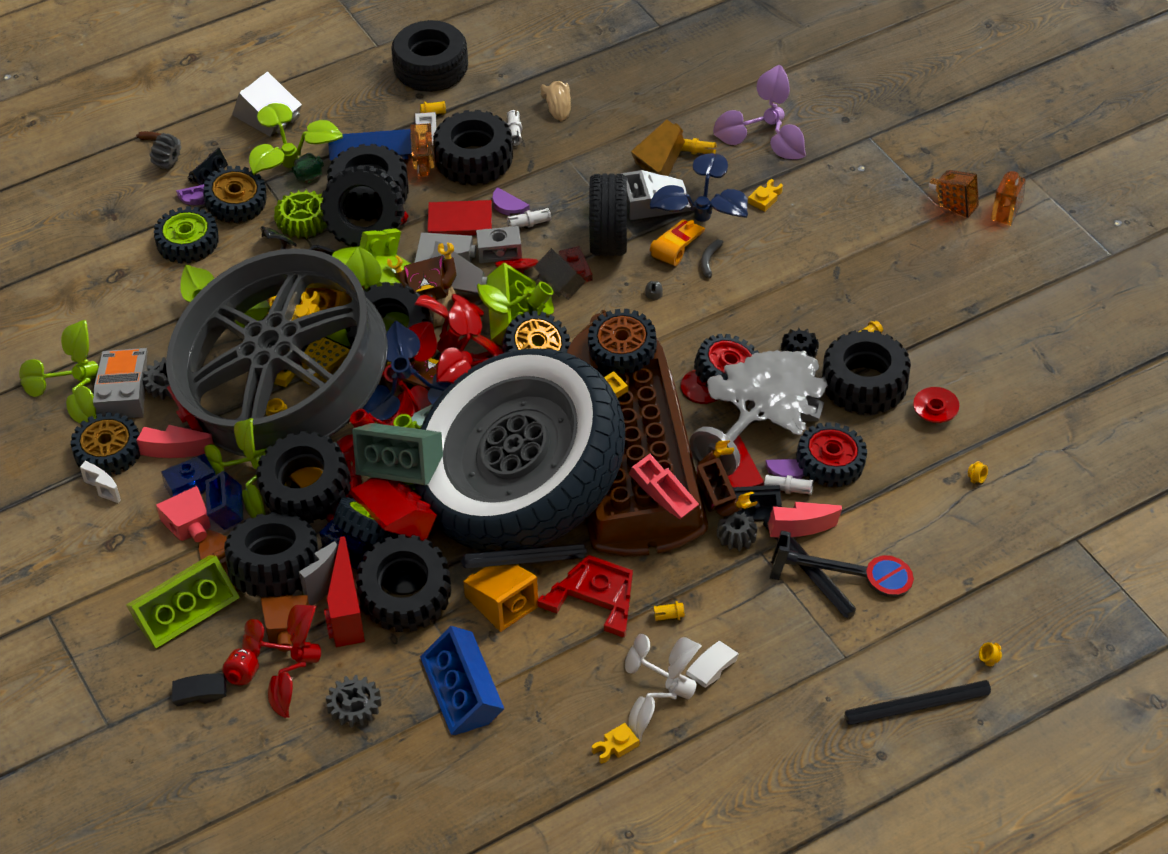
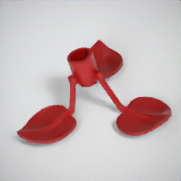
[415,294,500,355]
[436,301,504,384]
[338,322,437,413]
[336,390,415,463]
[242,605,321,718]

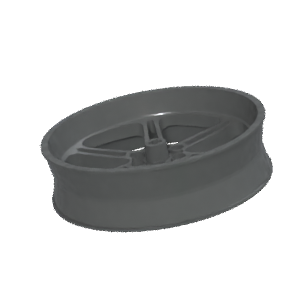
[166,248,388,457]

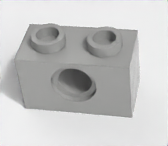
[476,226,522,263]

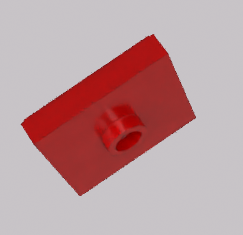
[167,385,205,433]

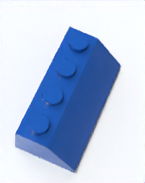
[328,129,413,161]
[420,626,504,735]

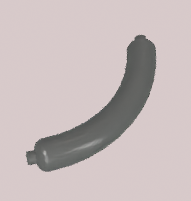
[701,239,723,278]

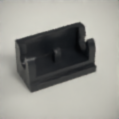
[732,485,782,521]

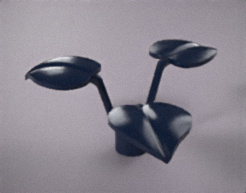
[650,153,748,222]
[362,321,452,421]

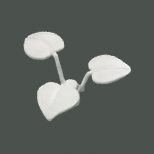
[625,634,702,742]

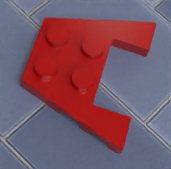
[537,555,633,638]

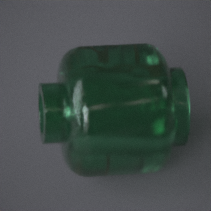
[292,152,324,183]

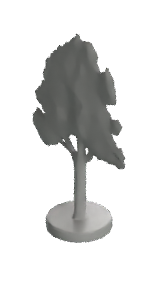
[689,350,827,476]

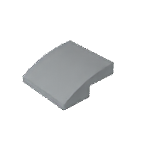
[299,541,338,605]

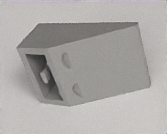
[621,170,691,220]

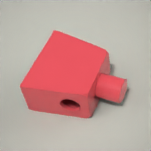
[156,486,211,542]

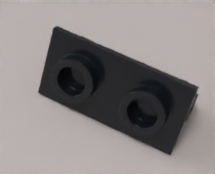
[188,148,228,185]

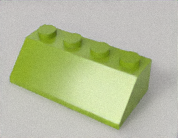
[487,263,538,346]
[126,555,240,648]

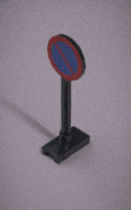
[769,531,914,597]

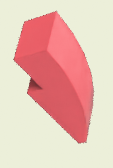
[137,425,214,458]
[629,454,699,519]
[768,502,842,537]

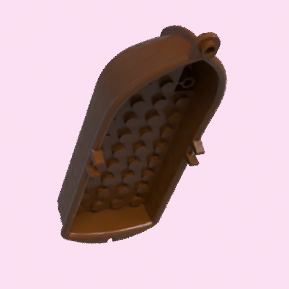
[567,310,708,556]

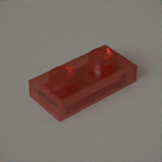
[559,246,593,286]

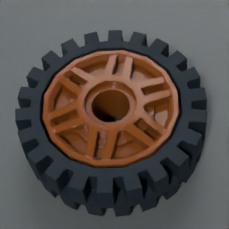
[588,309,657,374]

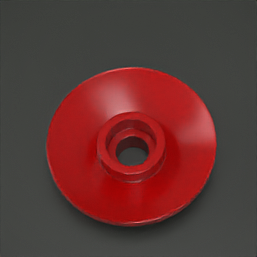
[495,258,538,274]
[681,370,717,404]
[913,387,960,423]

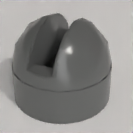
[645,281,663,300]

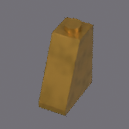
[631,120,685,176]

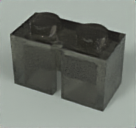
[534,248,586,300]

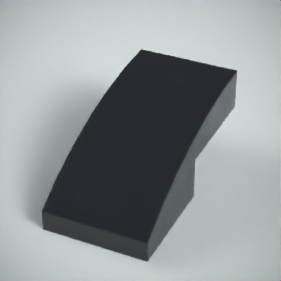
[172,673,226,707]

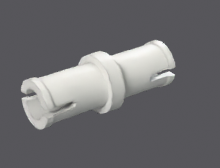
[507,110,522,146]
[507,208,551,228]
[764,475,813,495]

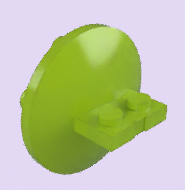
[332,228,411,287]

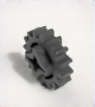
[143,357,173,400]
[326,675,382,727]

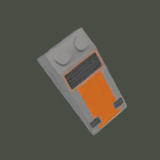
[93,348,148,418]

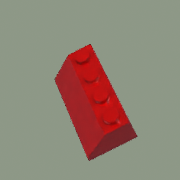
[349,477,437,541]

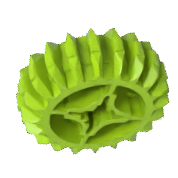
[274,189,328,239]

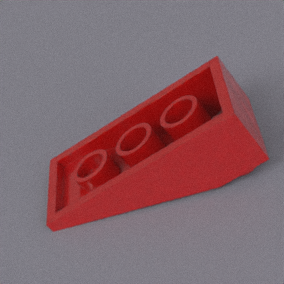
[324,536,365,648]

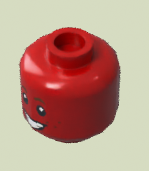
[222,648,259,686]

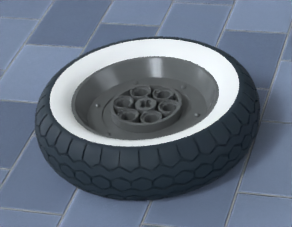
[414,348,625,552]

